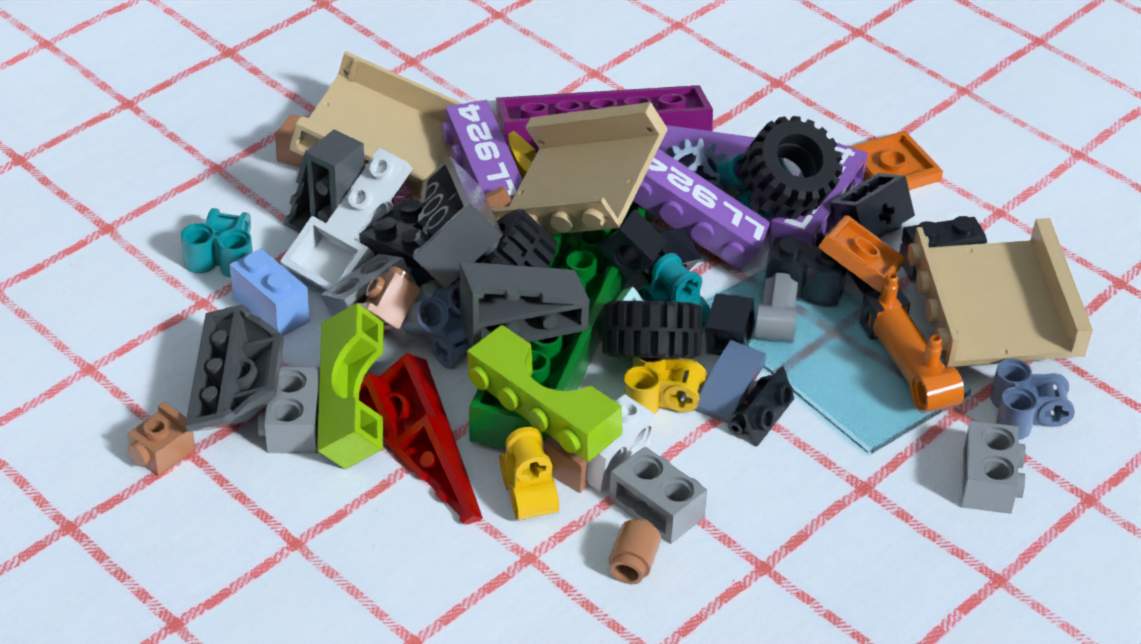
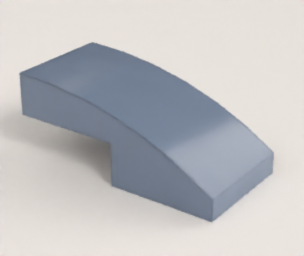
[694,340,766,424]

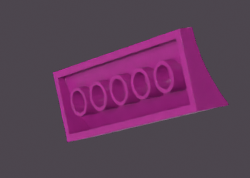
[496,85,713,153]

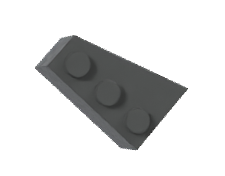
[283,129,365,233]
[460,262,590,348]

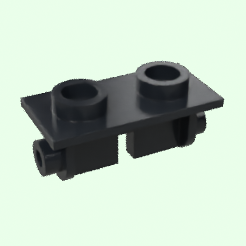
[728,366,795,446]

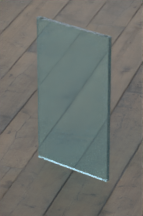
[706,268,972,457]

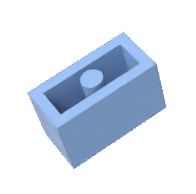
[230,248,310,336]

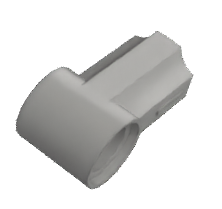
[755,273,798,343]

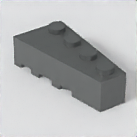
[413,156,503,289]

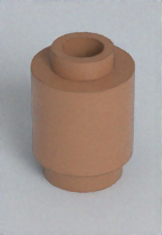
[609,519,661,584]

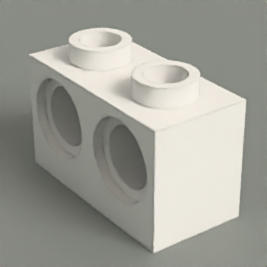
[574,394,656,492]

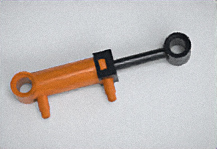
[816,232,964,413]

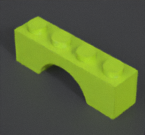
[317,303,384,469]
[467,325,623,462]

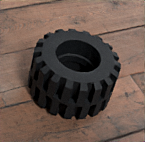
[740,116,843,219]
[457,209,558,281]
[602,301,702,359]

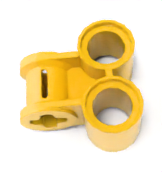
[624,357,707,414]
[499,427,559,521]

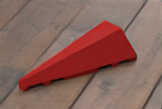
[359,353,483,525]

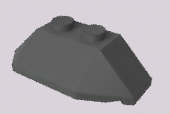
[185,304,284,432]

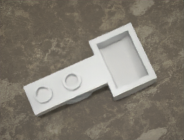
[280,147,413,291]

